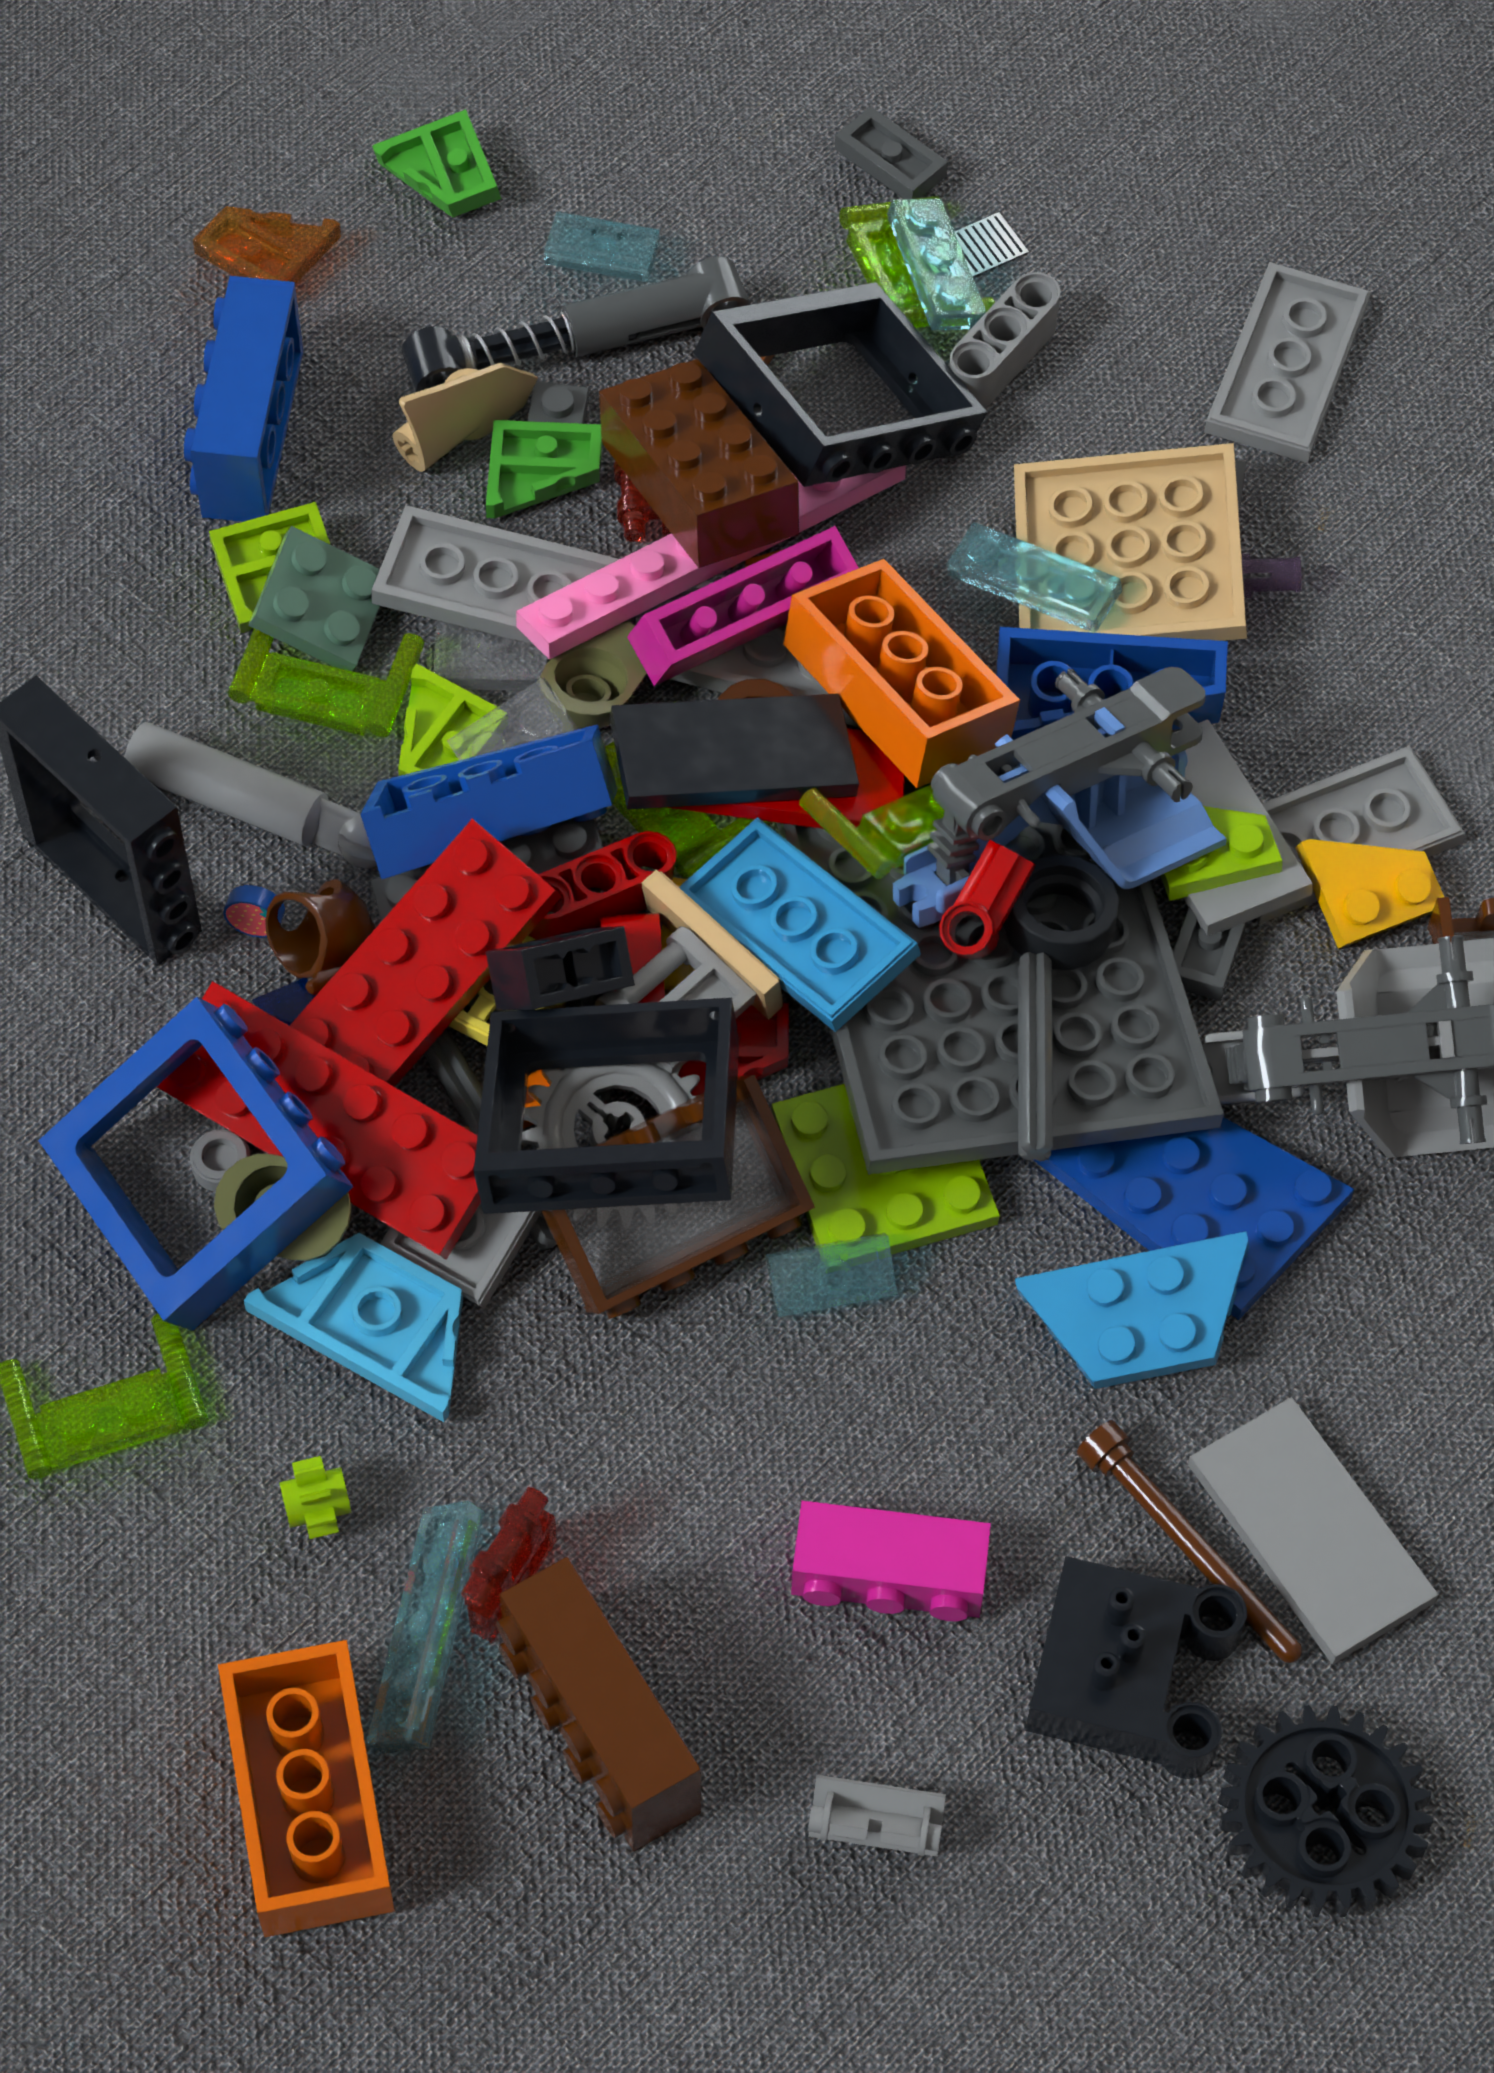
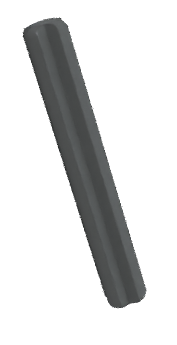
[1018,952,1053,1161]

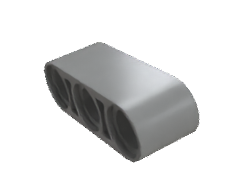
[949,272,1060,408]

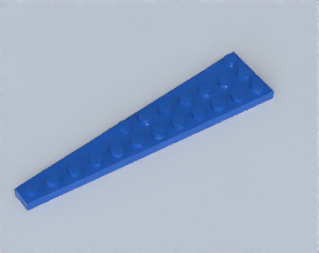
[1033,1117,1354,1320]

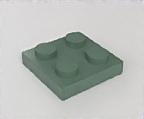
[248,526,380,674]

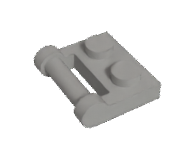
[595,926,756,1074]

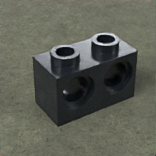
[486,926,635,1010]

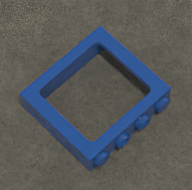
[38,997,353,1331]

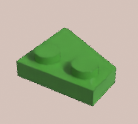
[372,109,501,218]
[486,420,603,519]

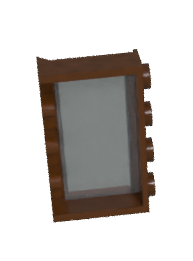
[542,1075,815,1319]

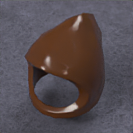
[265,879,376,995]

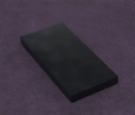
[610,693,859,810]

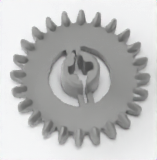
[521,1062,703,1231]

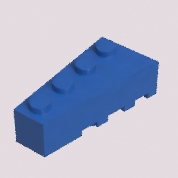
[996,627,1228,740]
[360,724,617,880]

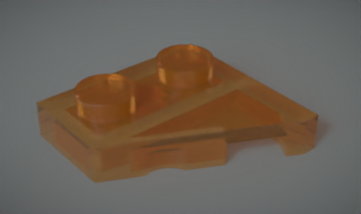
[193,206,341,284]

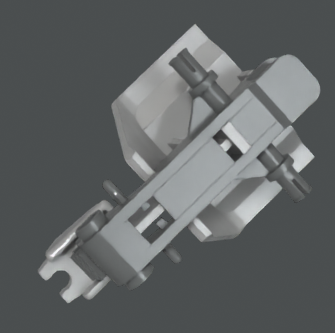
[1202,935,1494,1158]

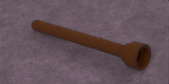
[1076,1420,1302,1663]

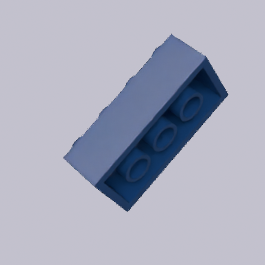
[184,276,304,522]

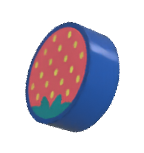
[223,885,285,938]

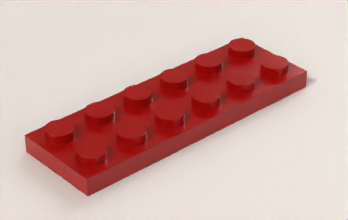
[290,818,562,1087]
[157,981,481,1260]

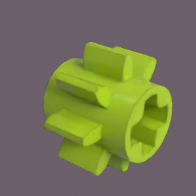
[279,1456,352,1539]

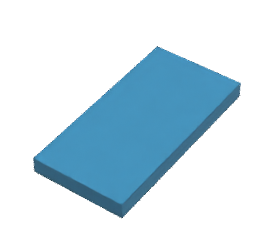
[679,817,921,1032]

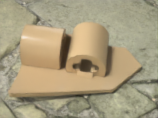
[393,363,538,472]

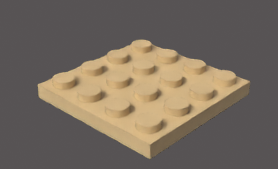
[1014,443,1247,641]

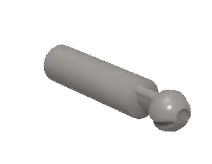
[124,722,377,869]

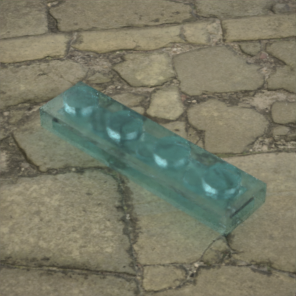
[366,1501,485,1754]

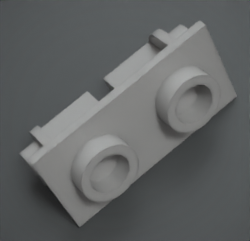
[808,1775,946,1856]

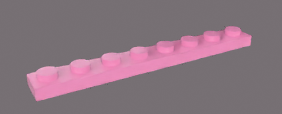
[516,465,906,660]

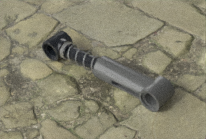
[401,257,751,392]

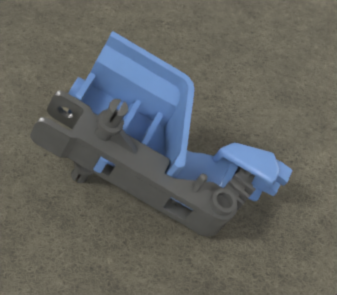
[893,667,1227,928]

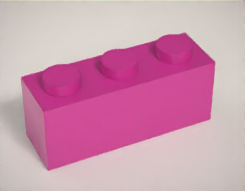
[791,1500,991,1622]

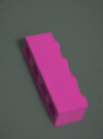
[627,526,859,686]

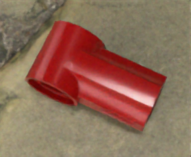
[939,840,1036,960]

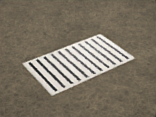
[913,212,1029,290]

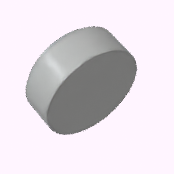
[190,1129,251,1192]

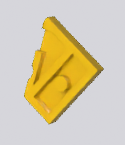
[1295,839,1444,949]

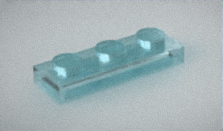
[887,199,986,331]
[946,522,1122,633]

